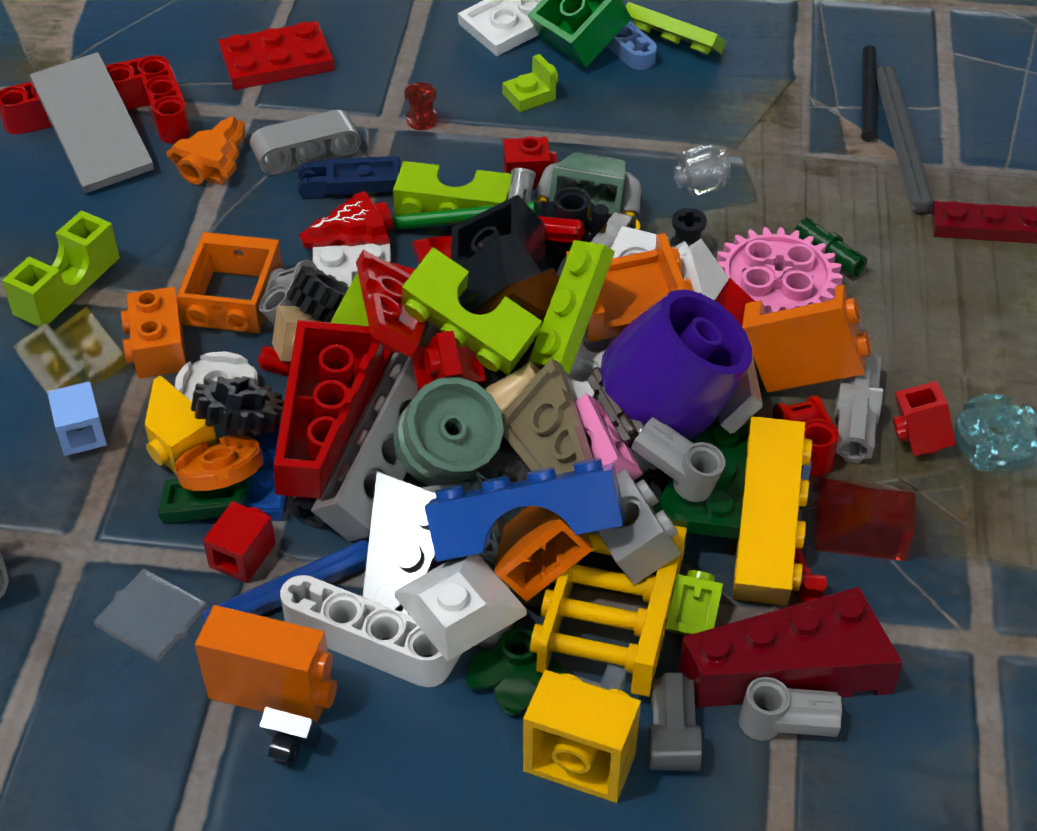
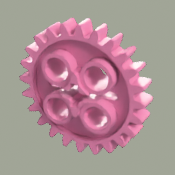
[717,227,843,313]

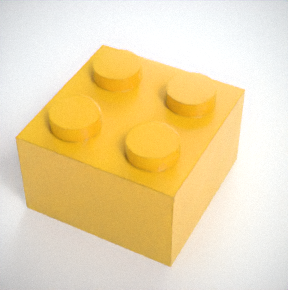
[523,670,641,803]

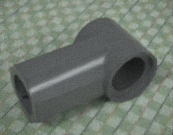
[648,673,702,771]

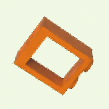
[176,232,283,334]

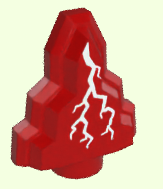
[299,191,393,251]

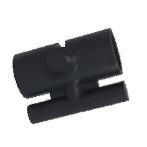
[547,187,609,267]

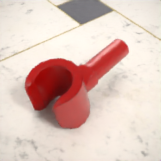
[794,548,827,601]

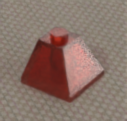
[816,477,915,561]

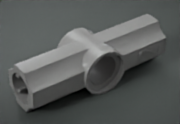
[834,348,883,463]

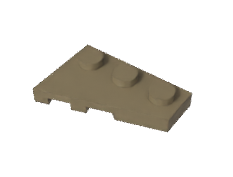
[502,358,593,474]

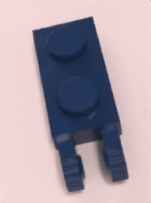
[298,156,401,199]

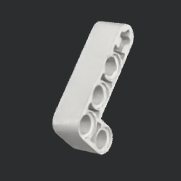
[280,575,462,687]

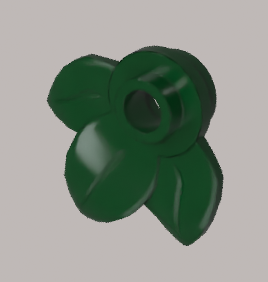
[466,627,563,716]

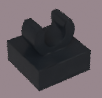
[260,707,323,767]

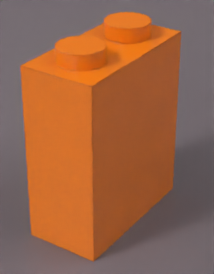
[194,605,337,723]

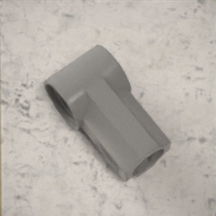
[631,417,725,502]
[738,677,842,741]

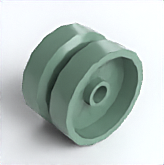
[393,377,504,486]

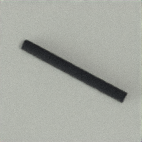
[861,45,876,142]

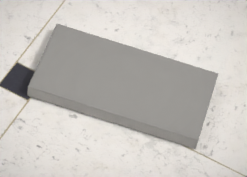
[29,52,154,194]

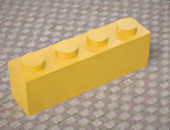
[732,416,812,606]

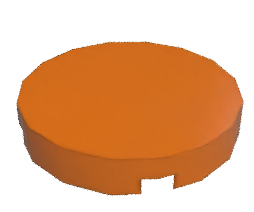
[175,435,264,491]

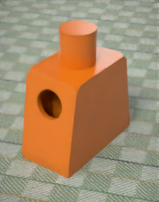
[495,506,593,602]

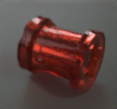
[404,82,438,130]

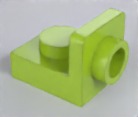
[502,54,558,112]
[666,570,723,636]

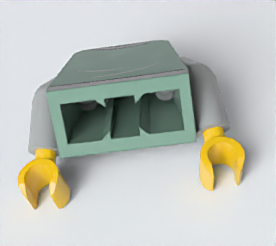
[531,152,642,230]

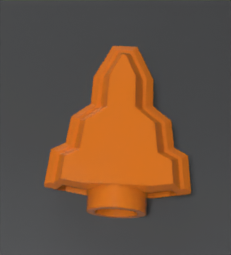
[167,116,246,185]

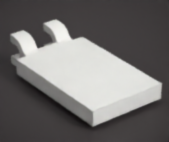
[457,0,541,56]

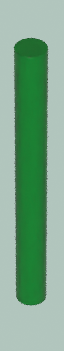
[392,201,539,231]

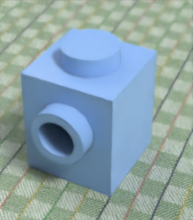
[47,381,107,456]

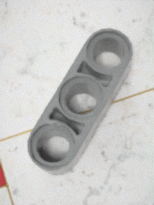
[250,110,361,175]

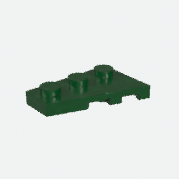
[653,421,749,539]

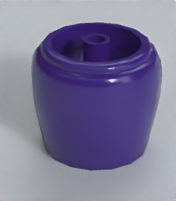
[600,289,752,440]

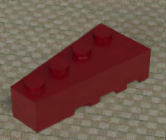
[679,587,902,708]

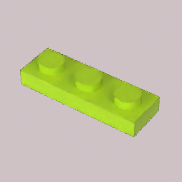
[626,2,727,55]
[529,240,615,374]

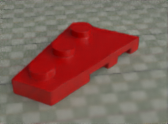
[356,249,427,358]

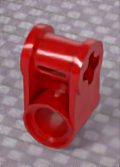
[773,395,839,476]

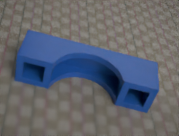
[424,458,626,562]

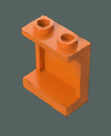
[566,233,693,343]
[742,284,872,393]

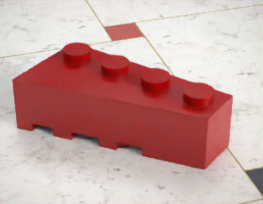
[274,320,384,499]

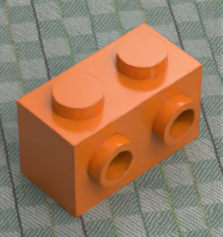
[121,287,187,379]

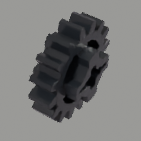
[191,376,284,436]

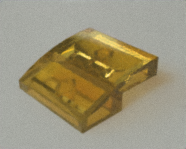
[13,307,128,394]

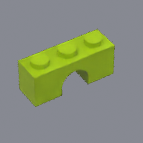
[393,161,512,226]
[2,210,120,329]
[401,247,542,375]

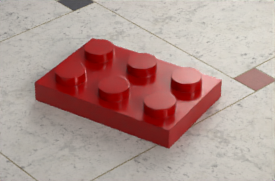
[218,21,334,90]

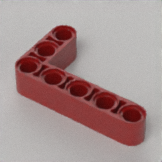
[0,55,190,144]

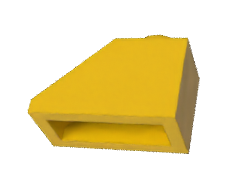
[145,375,218,474]

